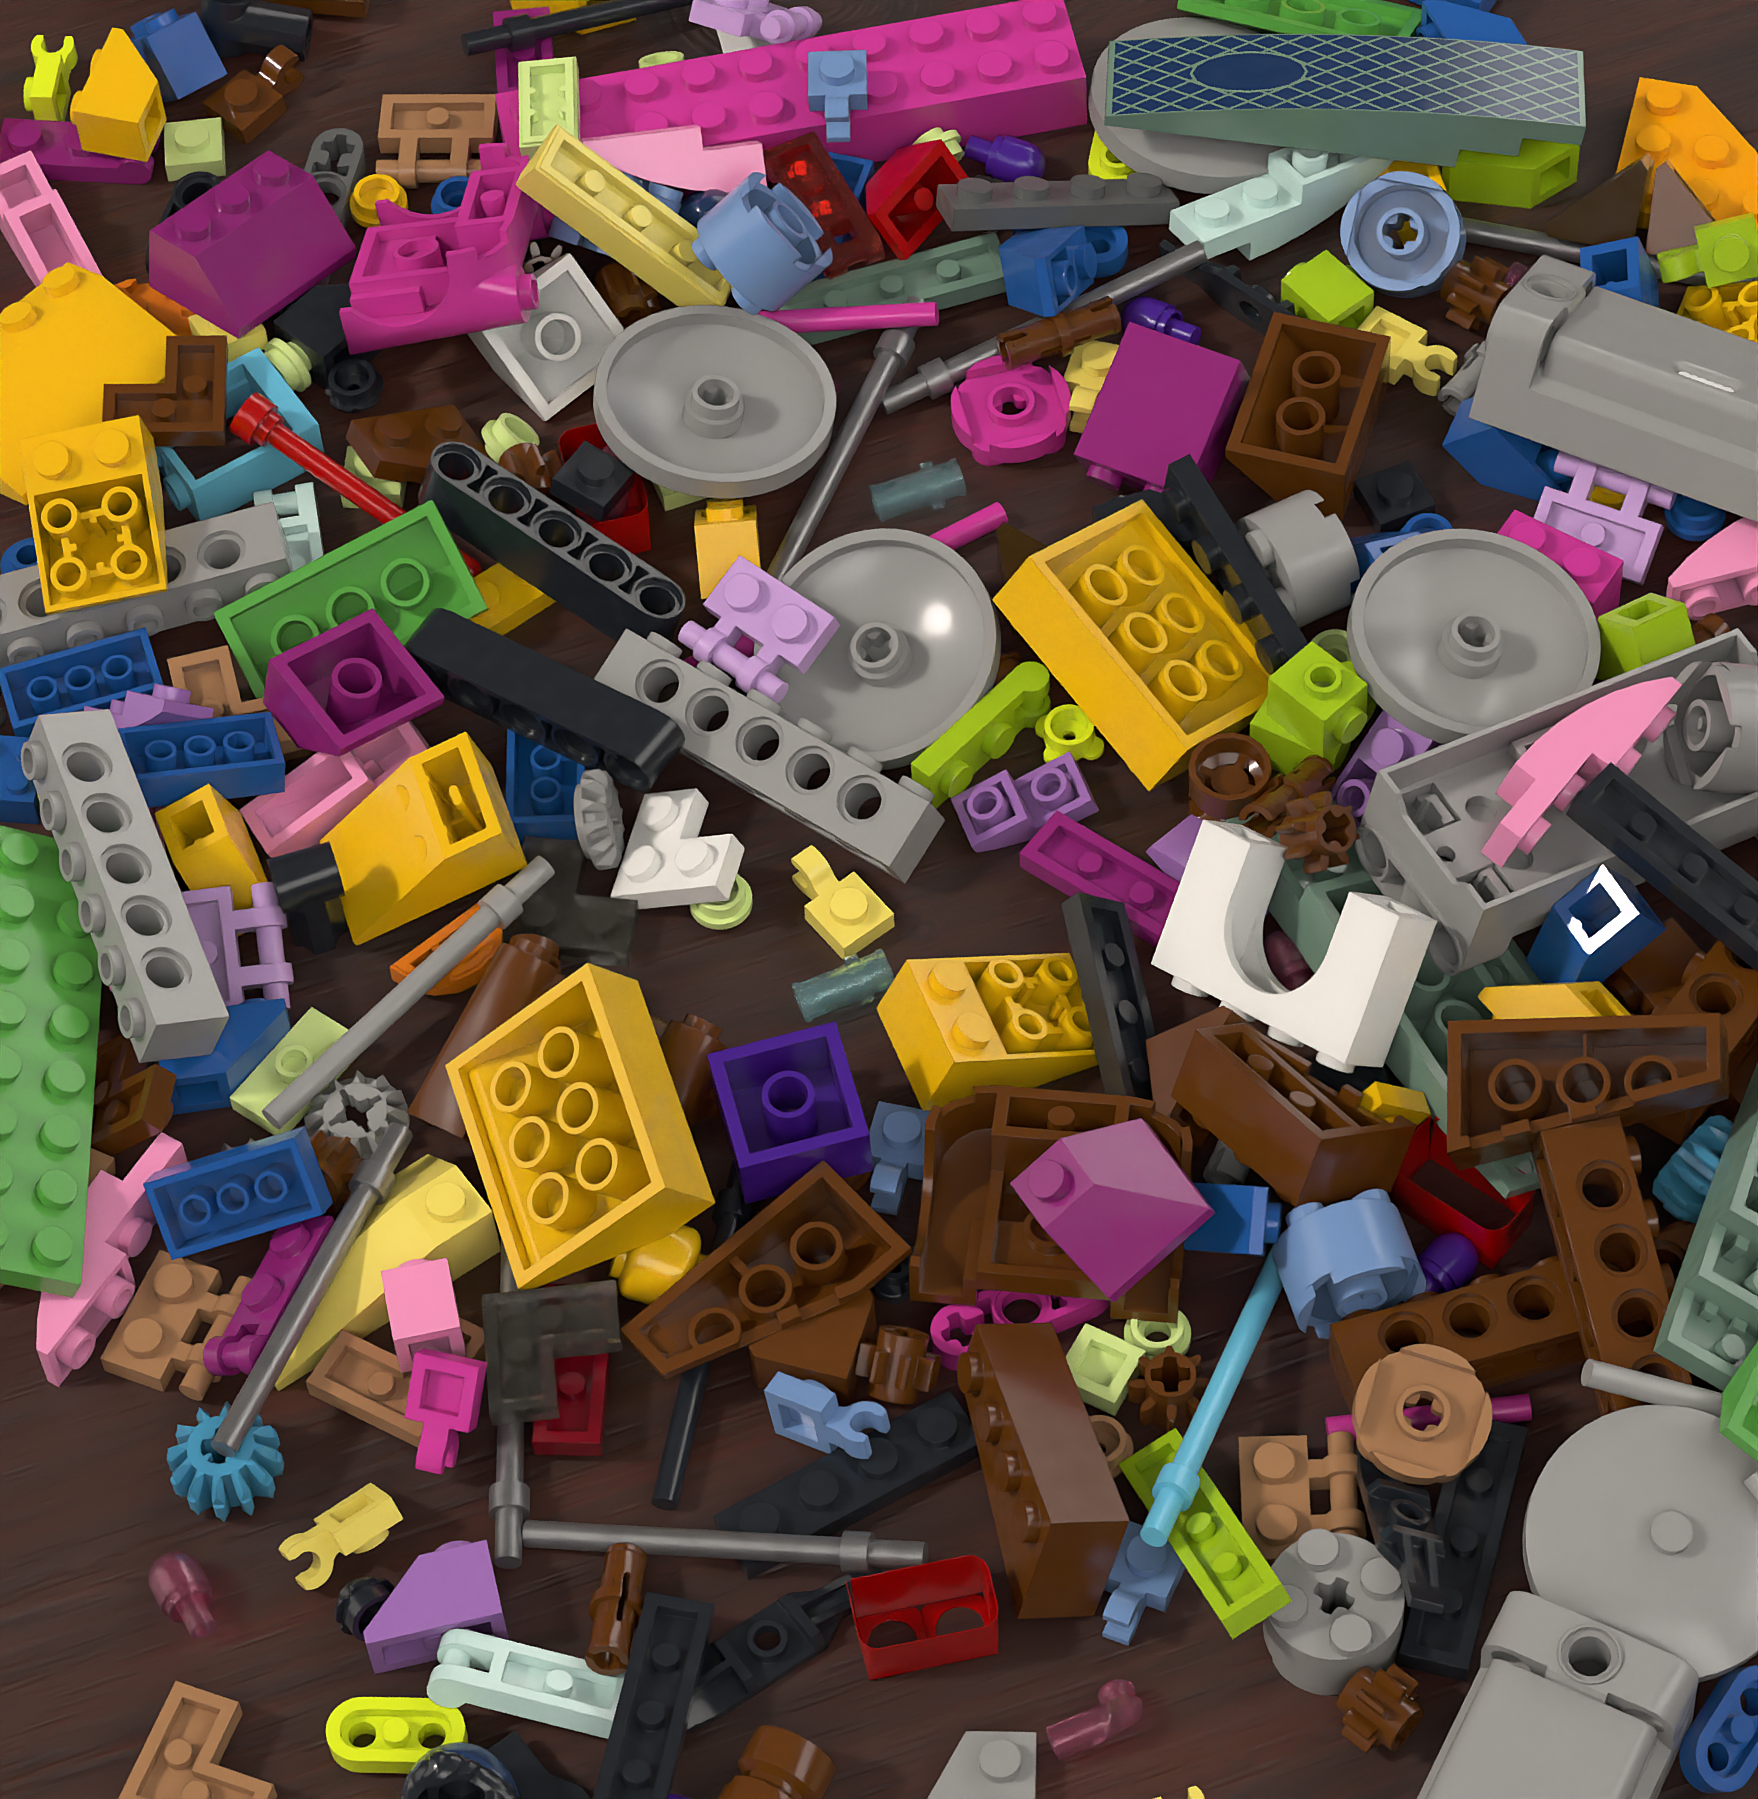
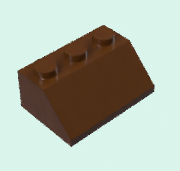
[1225,312,1391,520]

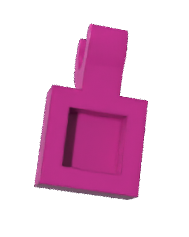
[404,1348,487,1475]

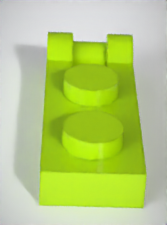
[911,661,1051,809]

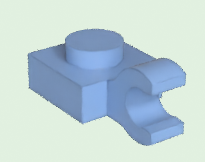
[808,50,868,143]
[869,1101,930,1216]
[764,1371,890,1459]
[1102,1521,1185,1646]

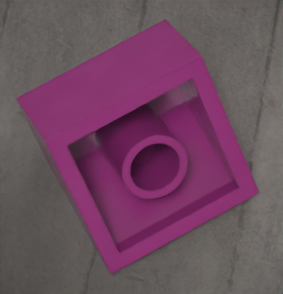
[263,608,444,757]

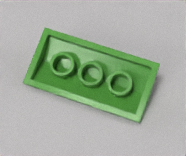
[1177,0,1422,37]
[213,500,489,699]

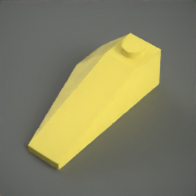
[274,1154,501,1391]

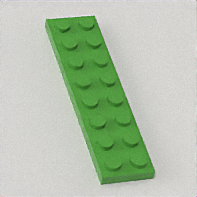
[0,825,102,1298]

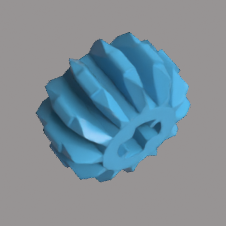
[1652,1115,1734,1223]
[166,1401,284,1522]

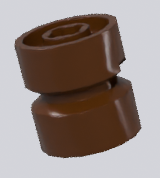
[1188,732,1271,822]
[717,1725,836,1799]

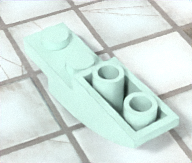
[1169,147,1394,260]

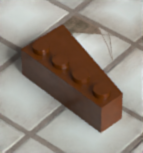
[1447,1013,1729,1171]
[957,1323,1130,1619]

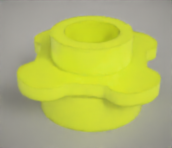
[1035,704,1104,763]

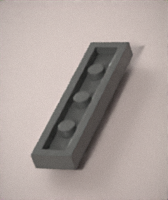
[936,173,1180,231]

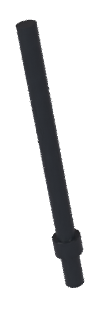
[461,0,693,57]
[651,1160,756,1511]

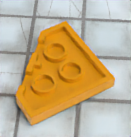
[1616,77,1758,231]

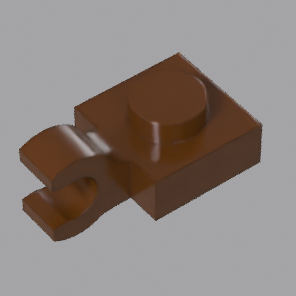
[203,44,304,145]

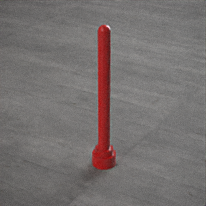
[229,392,482,578]

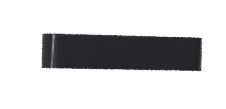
[418,441,685,642]
[404,608,685,792]

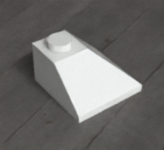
[468,253,624,421]

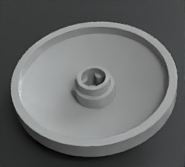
[1088,17,1285,194]
[593,305,836,499]
[754,528,1001,770]
[1347,529,1601,744]
[1522,1404,1758,1683]

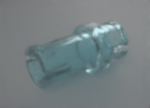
[868,457,967,523]
[791,948,895,1023]

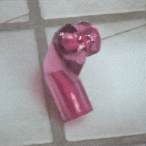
[1047,1679,1143,1760]

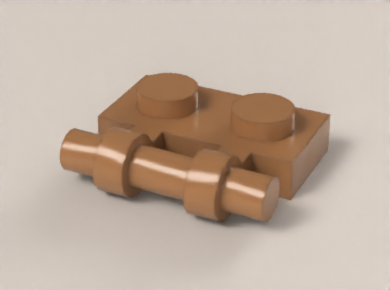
[376,94,498,189]
[100,1250,252,1401]
[1238,1431,1367,1567]

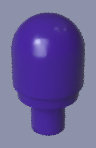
[964,135,1046,183]
[1121,296,1201,345]
[1401,1232,1478,1304]

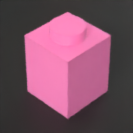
[381,1258,467,1373]

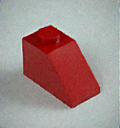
[865,139,969,261]

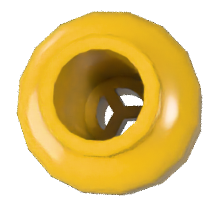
[609,1225,707,1305]

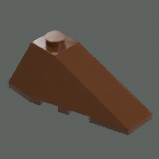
[620,1160,912,1380]

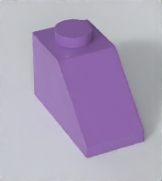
[363,1540,509,1674]

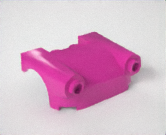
[339,143,554,355]

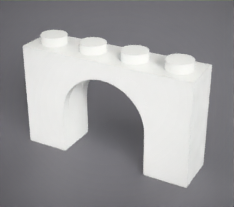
[1151,820,1437,1073]

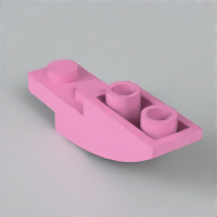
[1666,517,1758,620]
[1481,677,1682,868]
[36,1132,188,1387]

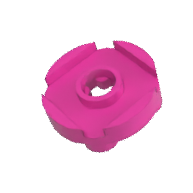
[951,355,1071,467]

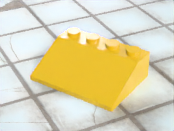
[0,262,177,506]
[992,499,1271,791]
[445,963,715,1291]

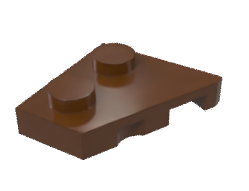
[346,404,496,484]

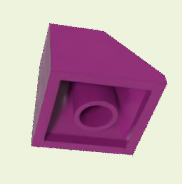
[1010,1118,1215,1303]

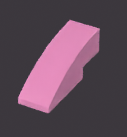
[580,124,767,193]
[0,150,103,287]
[239,721,430,858]

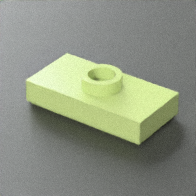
[518,57,580,160]
[229,1007,351,1135]

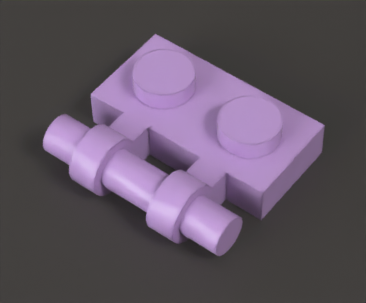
[688,0,822,44]
[1534,451,1677,586]
[678,555,841,704]
[181,882,294,1010]

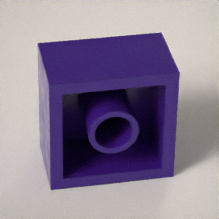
[707,1021,873,1204]

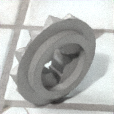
[574,769,625,870]
[304,1070,410,1160]

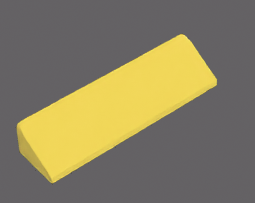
[516,124,733,307]

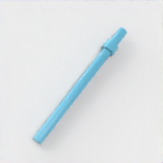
[1140,1244,1283,1547]

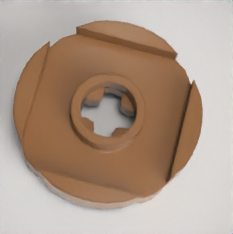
[1352,1344,1493,1485]

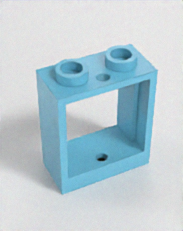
[155,347,325,521]

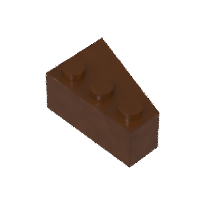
[1171,1023,1417,1207]

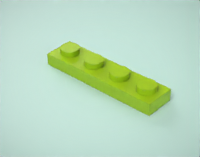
[1118,1428,1292,1639]

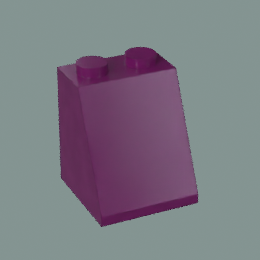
[1074,322,1250,493]

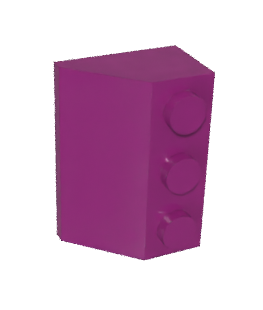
[149,150,356,339]

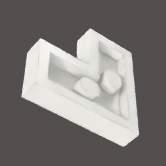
[610,788,745,911]

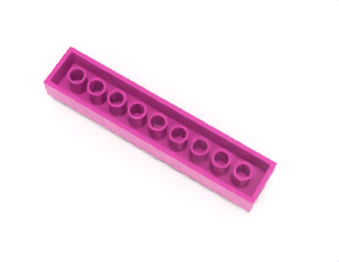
[495,0,1087,197]

